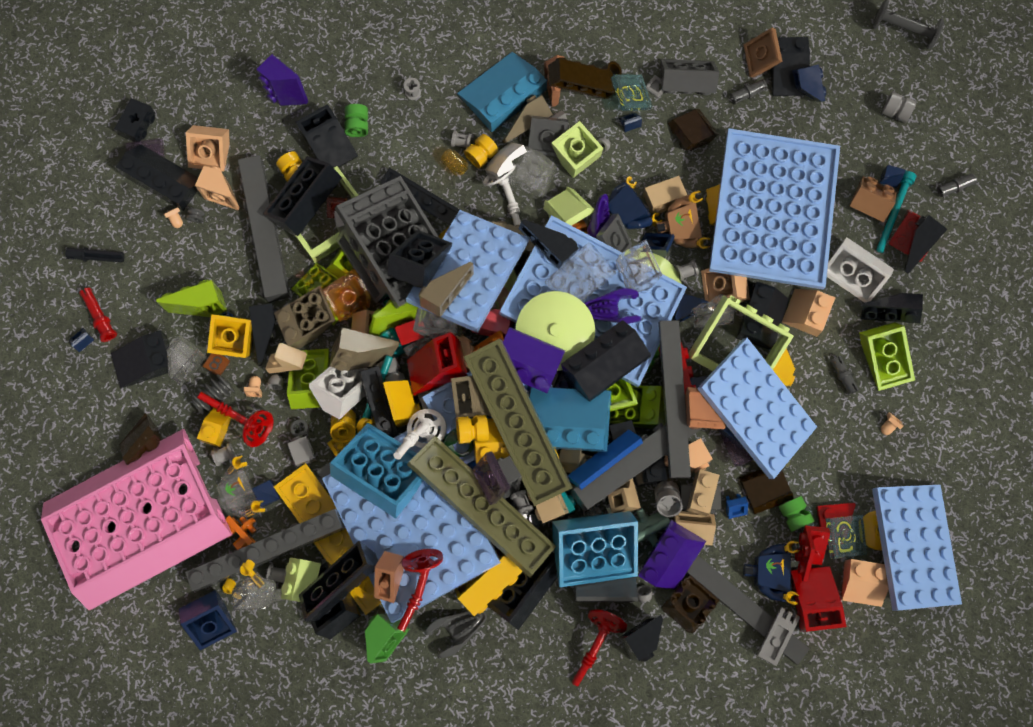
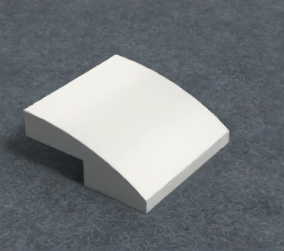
[485,142,527,177]

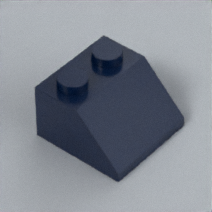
[179,590,237,650]

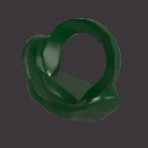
[444,428,474,457]

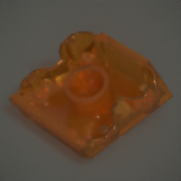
[322,269,371,322]

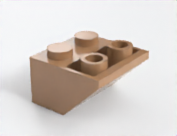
[850,176,897,222]

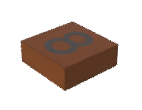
[202,353,230,375]

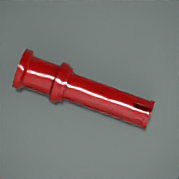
[79,288,117,342]

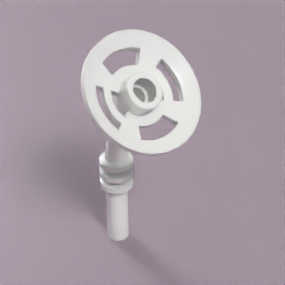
[483,162,521,226]
[393,409,447,460]

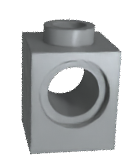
[288,436,317,468]

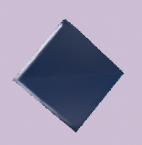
[879,165,906,188]
[252,480,281,508]

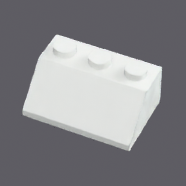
[827,237,894,303]
[309,367,368,419]

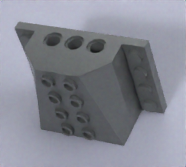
[335,176,439,309]

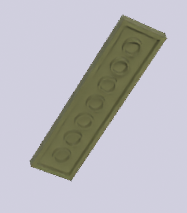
[464,339,573,506]
[407,436,556,577]

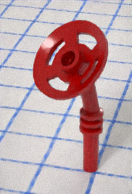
[197,391,274,447]
[397,549,443,632]
[572,609,627,686]

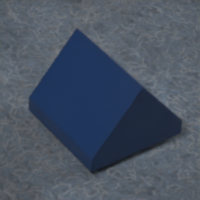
[619,113,642,132]
[69,328,94,352]

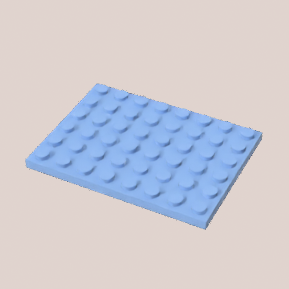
[709,129,840,290]
[499,215,687,387]
[322,424,501,623]

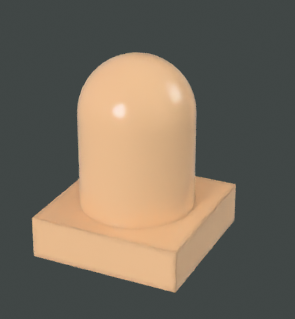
[163,207,183,228]
[244,376,262,397]
[881,412,903,435]

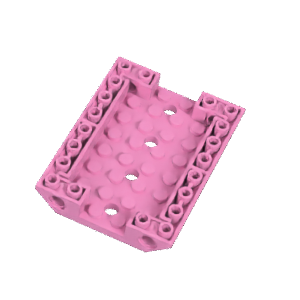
[41,429,233,610]

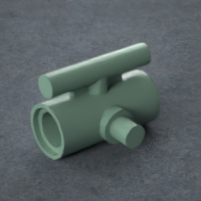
[636,508,670,547]

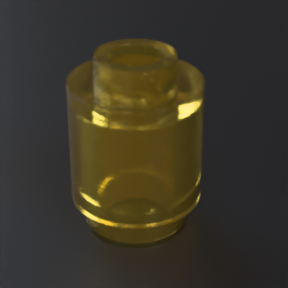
[441,149,468,176]

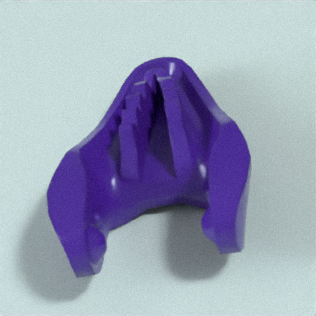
[587,194,610,239]
[584,288,641,324]

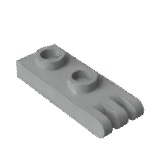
[756,606,800,666]

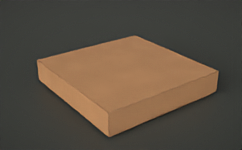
[743,28,783,77]

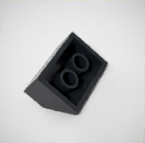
[736,281,789,350]

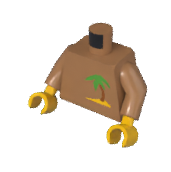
[656,190,710,249]

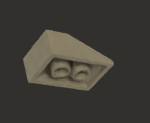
[329,328,399,371]

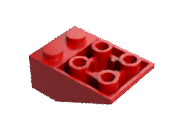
[407,332,468,396]
[791,566,847,632]

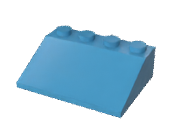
[457,52,547,132]
[530,387,611,452]
[330,423,423,519]
[552,511,638,587]

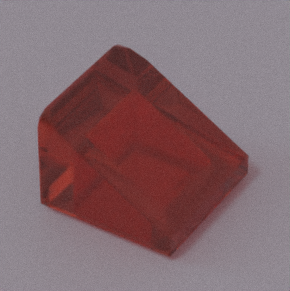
[327,197,347,218]

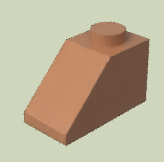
[374,551,404,603]

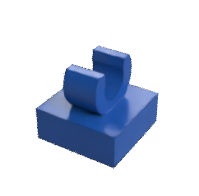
[726,494,748,519]

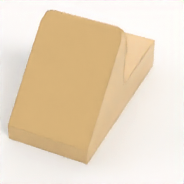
[265,343,307,374]

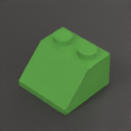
[365,614,410,664]

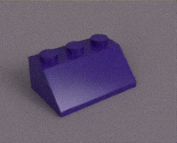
[256,54,309,106]
[503,327,565,393]
[638,520,706,589]

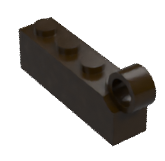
[548,57,622,99]

